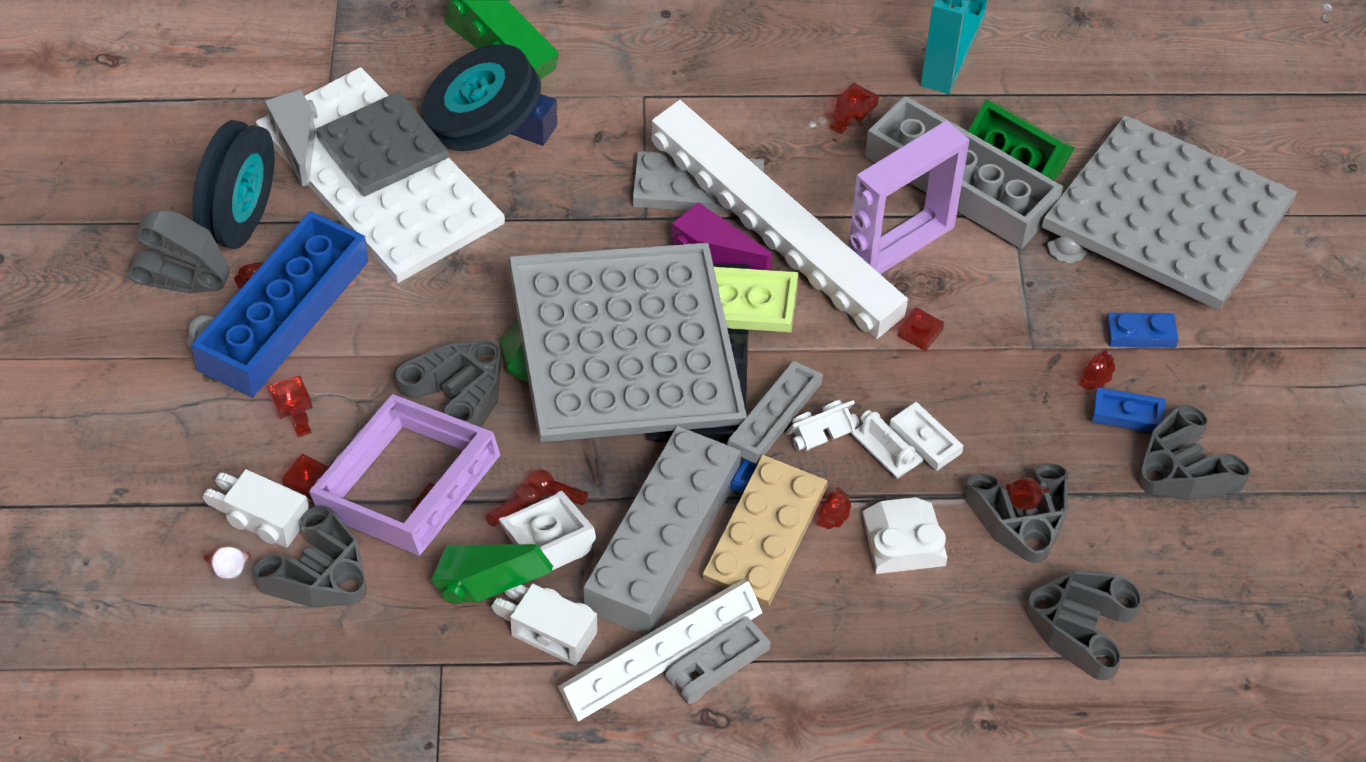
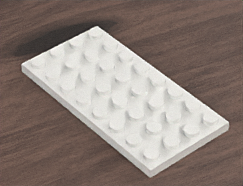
[256,67,505,283]

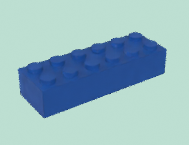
[191,211,369,398]

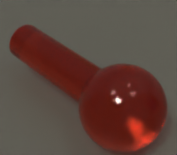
[527,469,588,505]
[486,482,542,527]

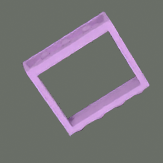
[848,120,969,274]
[309,394,500,556]

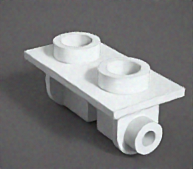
[785,400,860,452]
[851,410,923,479]

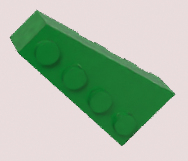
[445,0,559,80]

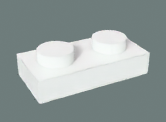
[890,402,964,471]

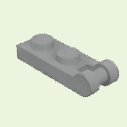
[665,616,771,704]

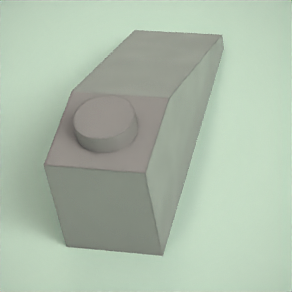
[265,89,318,186]

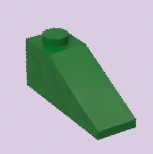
[431,544,554,604]

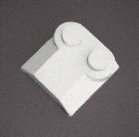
[499,491,596,570]
[862,497,947,574]

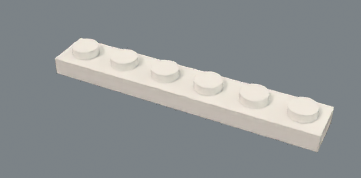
[558,579,762,721]

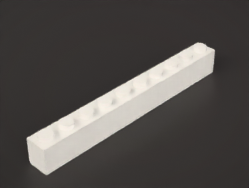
[651,100,908,339]

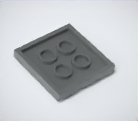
[316,91,448,197]

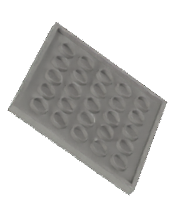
[1042,115,1297,310]
[508,243,747,442]

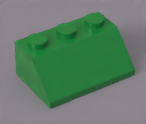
[968,99,1075,181]

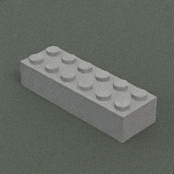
[865,96,1063,249]
[584,426,741,636]

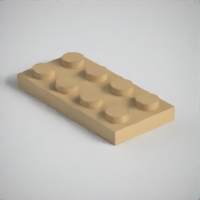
[703,455,828,607]

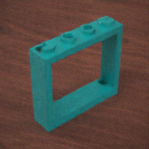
[921,0,988,95]

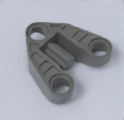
[127,211,230,293]
[396,340,501,428]
[1138,404,1250,500]
[964,463,1068,563]
[252,505,367,608]
[1026,570,1142,680]

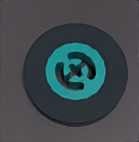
[422,44,541,151]
[192,120,275,249]

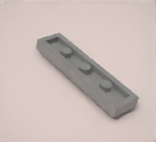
[727,361,823,464]

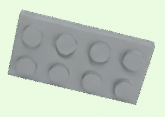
[633,151,764,214]

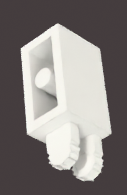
[202,469,309,548]
[491,584,597,666]

